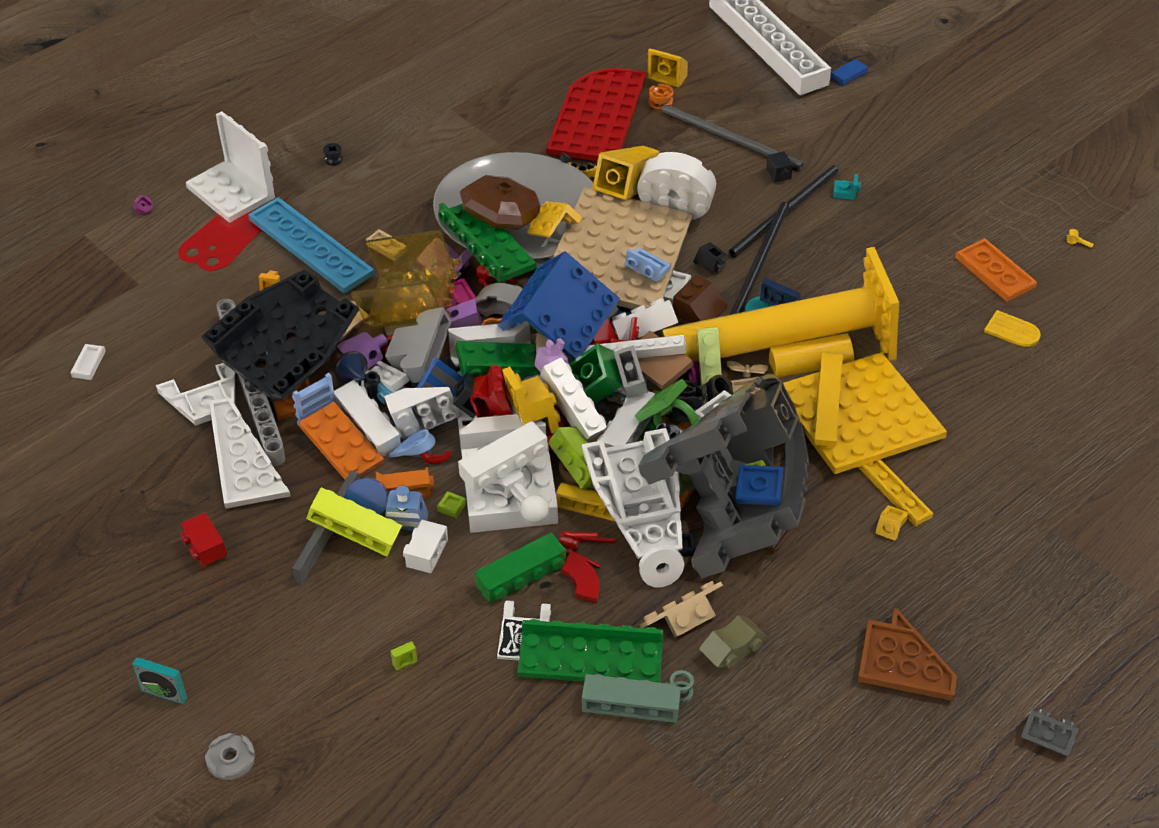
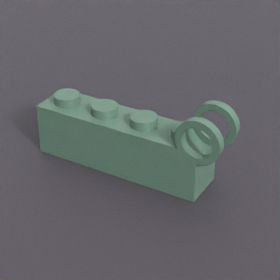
[582,670,694,723]

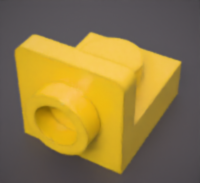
[875,505,909,541]

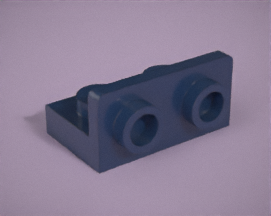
[760,278,802,306]

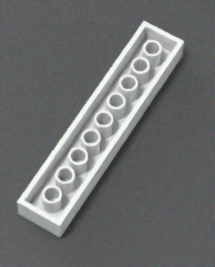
[709,0,831,95]

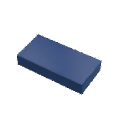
[831,59,868,85]

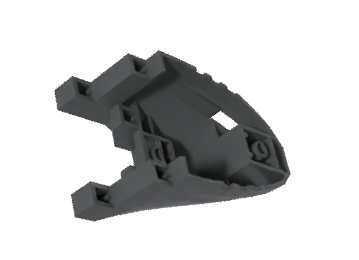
[638,374,809,578]

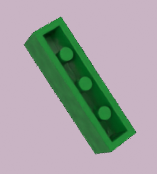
[474,532,566,604]

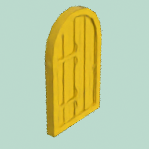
[984,310,1041,347]

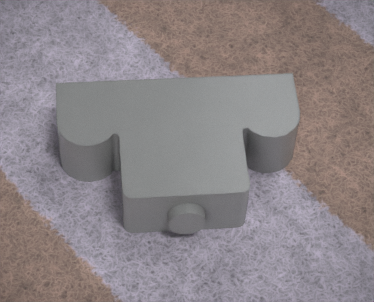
[385,307,452,383]

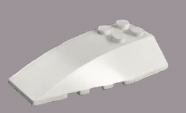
[581,428,682,559]

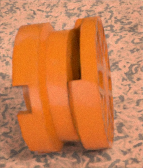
[649,84,674,110]

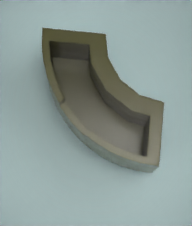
[699,615,767,668]

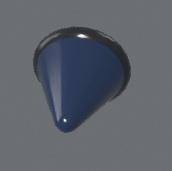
[335,351,368,384]

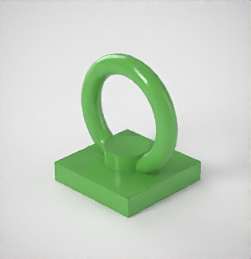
[635,379,699,427]

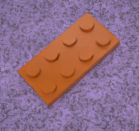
[299,402,384,480]

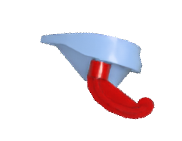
[389,429,452,464]

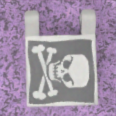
[497,601,551,661]

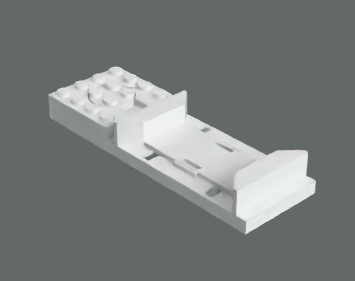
[448,321,558,533]

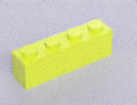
[306,487,402,557]

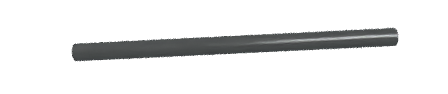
[662,104,804,170]

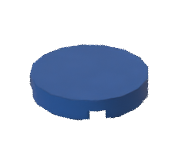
[345,478,389,516]

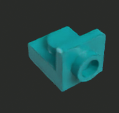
[833,174,861,200]

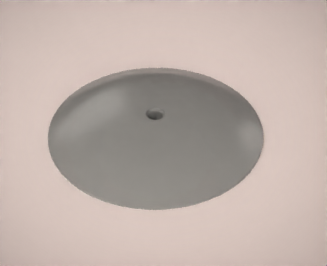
[433,152,593,260]

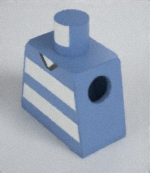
[385,486,429,531]

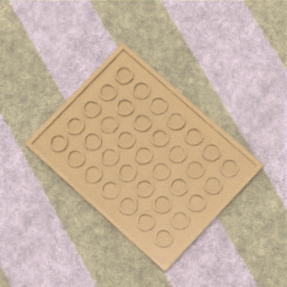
[553,187,693,309]

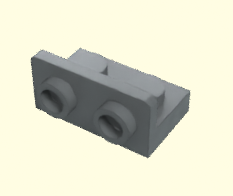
[1021,709,1079,757]

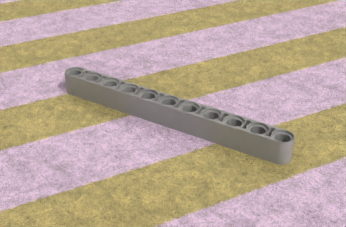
[217,299,285,466]

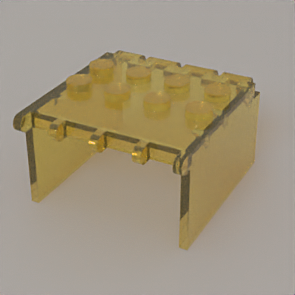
[351,230,461,328]

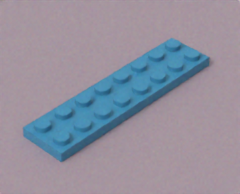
[248,197,375,294]

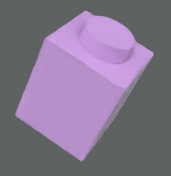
[534,338,568,373]

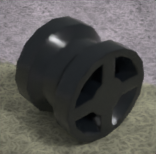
[323,143,343,166]

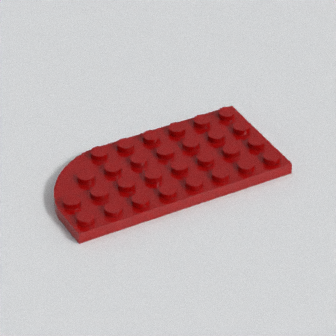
[546,68,647,161]

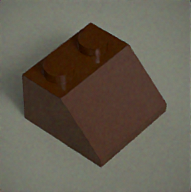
[673,275,728,323]

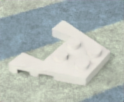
[156,363,235,426]

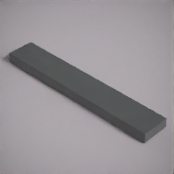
[292,471,359,584]

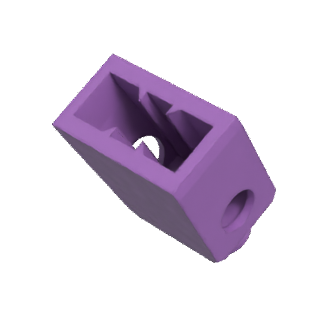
[445,299,482,328]
[336,332,388,370]

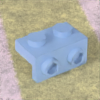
[625,247,671,282]

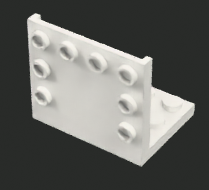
[186,111,275,223]

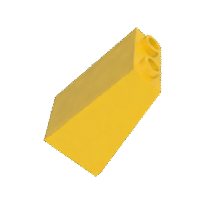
[592,146,660,200]

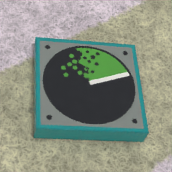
[132,657,187,705]

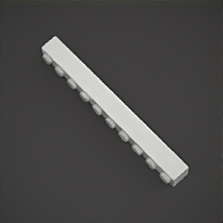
[561,335,686,364]

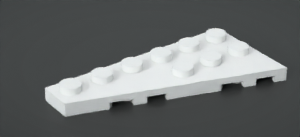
[209,397,291,509]

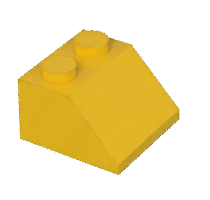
[647,49,688,87]

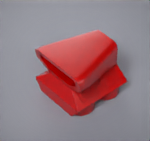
[470,365,514,418]

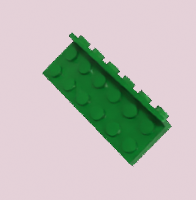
[438,202,536,283]
[455,341,542,381]
[518,619,663,683]

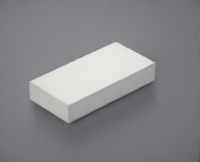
[70,344,106,380]

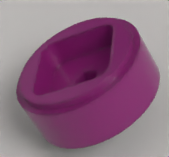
[133,195,153,215]

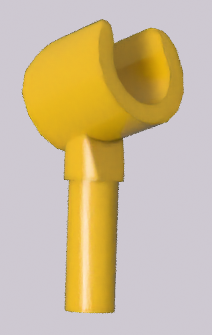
[1067,229,1094,248]

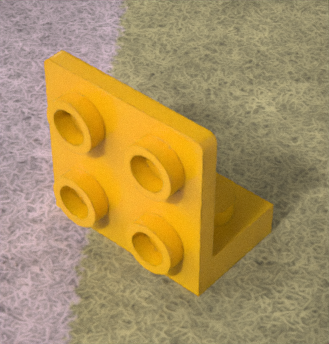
[527,201,583,237]

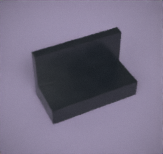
[453,372,476,418]

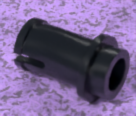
[364,371,380,397]

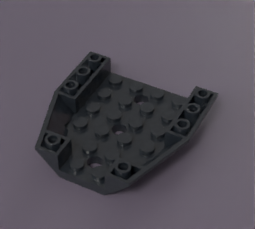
[201,269,359,402]

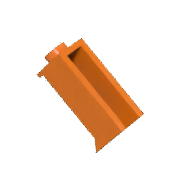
[376,467,435,498]

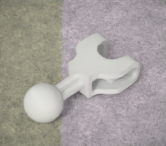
[484,467,549,523]

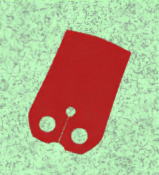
[178,212,262,271]

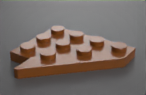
[858,608,957,701]

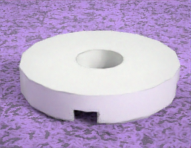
[639,545,684,587]

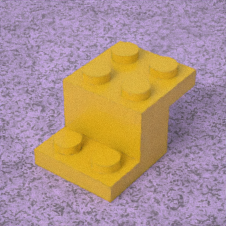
[502,367,561,434]

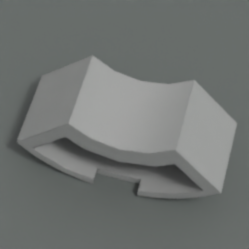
[475,283,522,317]

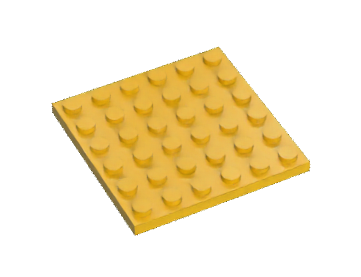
[783,352,947,474]

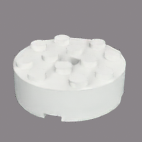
[637,152,716,220]

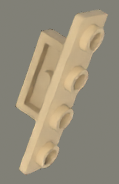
[639,581,723,637]

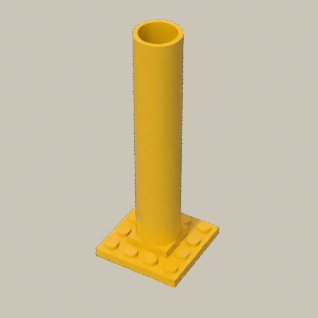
[661,247,899,362]

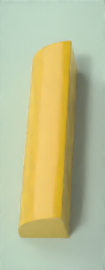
[769,333,854,378]
[556,483,615,521]

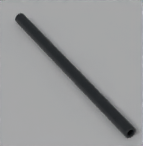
[728,165,838,257]
[730,202,789,315]

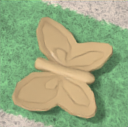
[727,361,768,377]

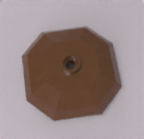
[460,175,541,230]

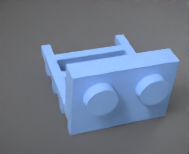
[292,373,348,426]

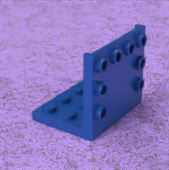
[497,251,620,360]

